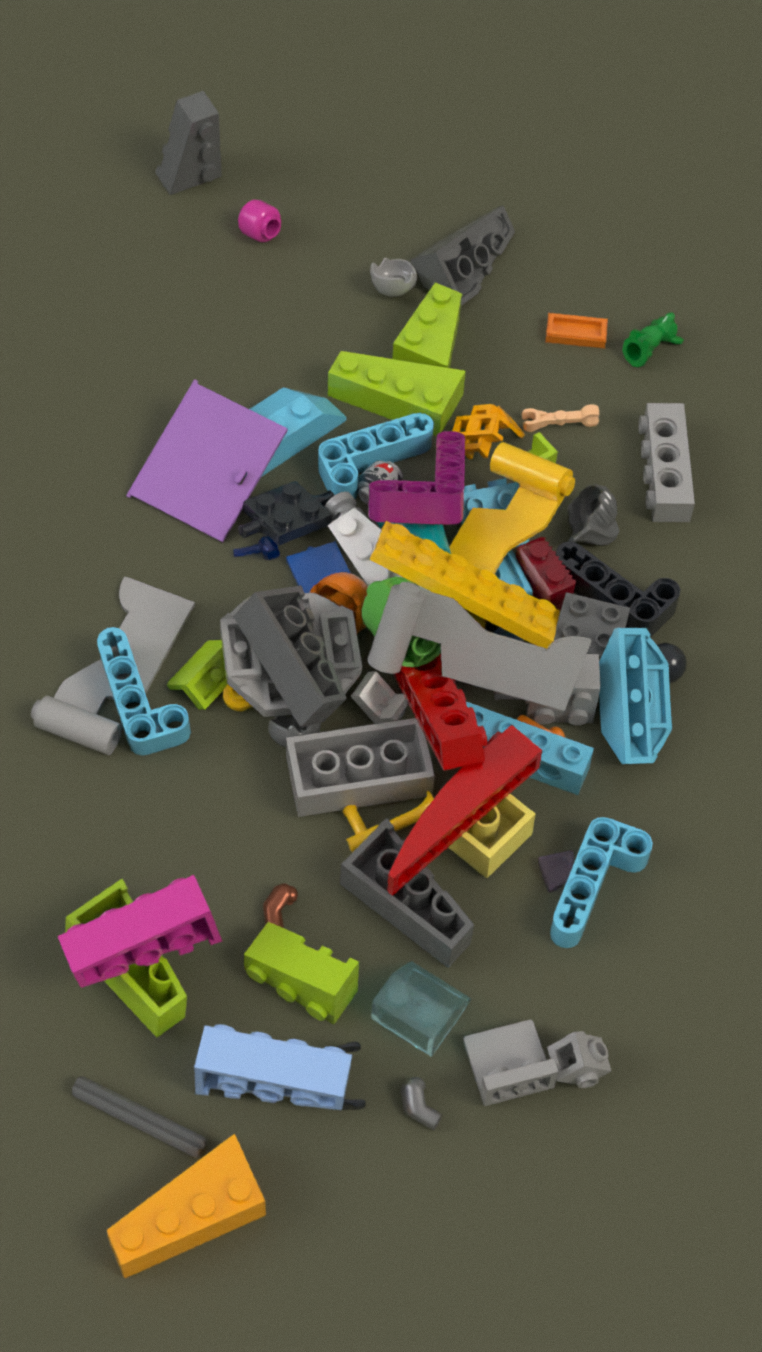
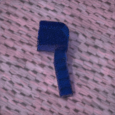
[233,536,280,560]

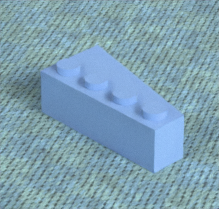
[194,1025,352,1110]

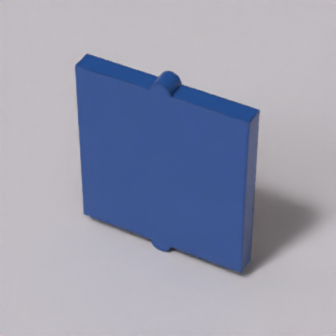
[286,541,350,593]

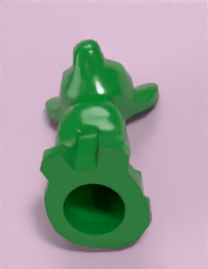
[622,312,684,368]

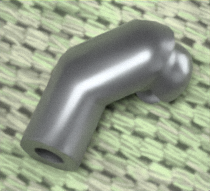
[401,1077,443,1130]

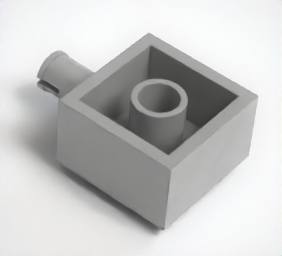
[494,654,600,725]

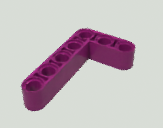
[368,431,465,525]

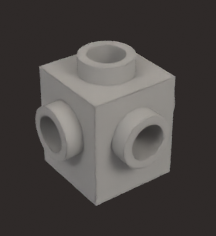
[547,1031,611,1088]

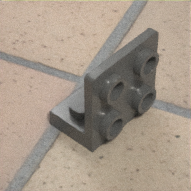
[554,592,630,660]

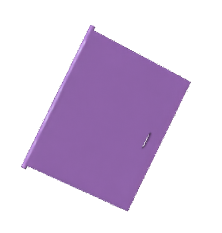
[126,379,288,543]

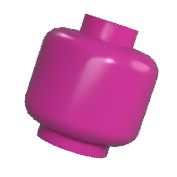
[238,200,281,242]

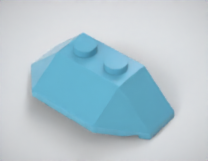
[244,387,346,477]
[599,628,672,764]

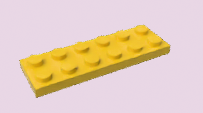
[369,521,560,648]

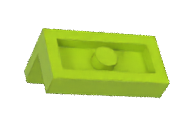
[166,640,227,710]

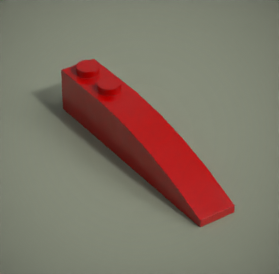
[387,725,542,896]

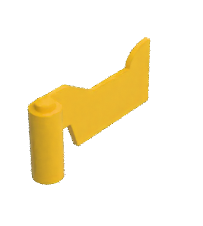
[449,442,575,629]

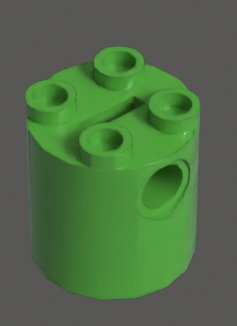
[361,576,441,667]

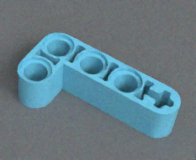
[318,413,434,499]
[97,627,191,755]
[550,817,653,948]

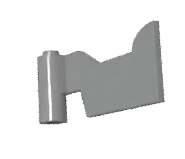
[31,576,195,755]
[368,582,591,711]

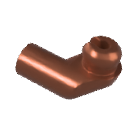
[263,883,298,928]

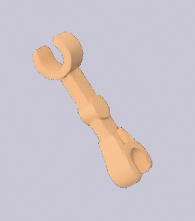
[522,404,600,432]

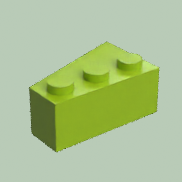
[392,282,462,368]
[244,922,359,1025]

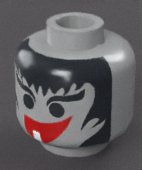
[358,460,403,505]

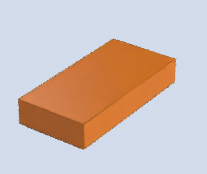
[545,313,608,348]

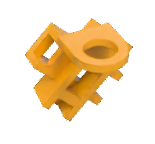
[452,404,525,459]

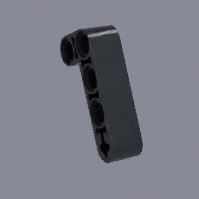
[556,542,681,637]

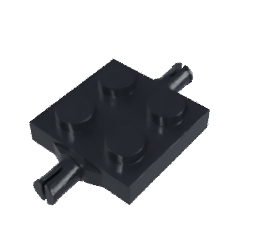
[238,481,334,546]

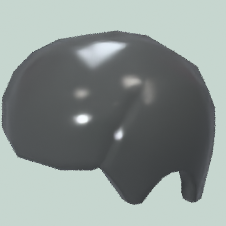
[268,715,321,748]

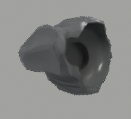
[567,484,619,546]

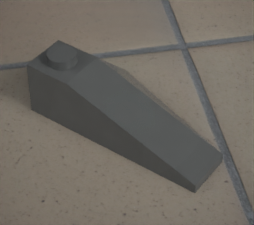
[411,205,515,306]

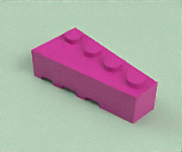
[58,875,222,988]

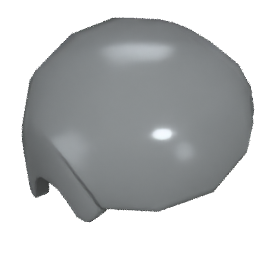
[370,258,417,297]

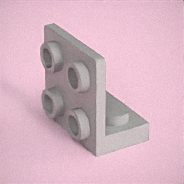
[463,1020,558,1106]

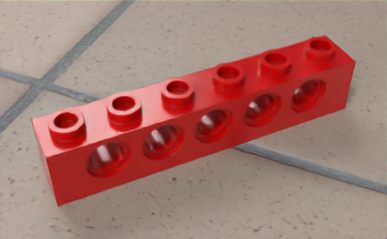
[393,654,488,770]

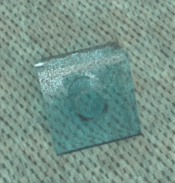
[371,961,471,1057]

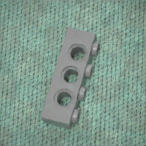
[639,403,695,522]

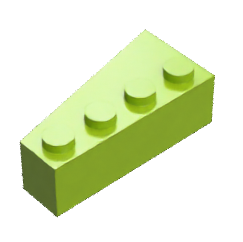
[328,351,466,437]
[65,879,187,1038]

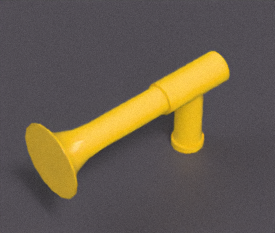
[342,790,434,853]

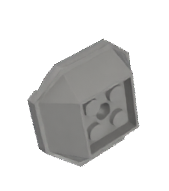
[220,593,362,717]

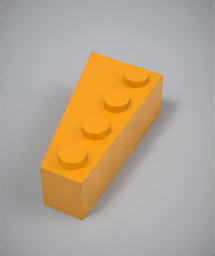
[107,1133,266,1279]

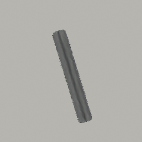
[72,1076,207,1158]

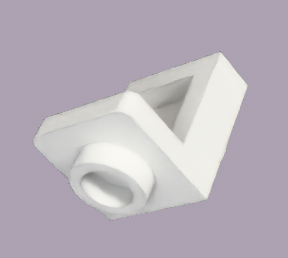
[351,671,408,724]

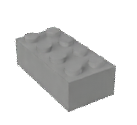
[286,718,435,817]

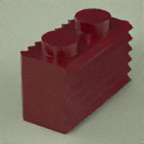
[515,536,576,610]

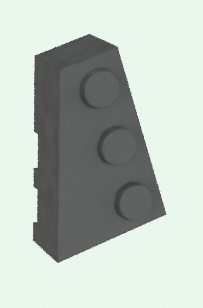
[155,91,222,195]

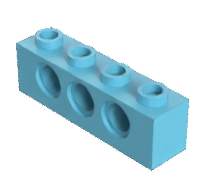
[466,702,594,795]

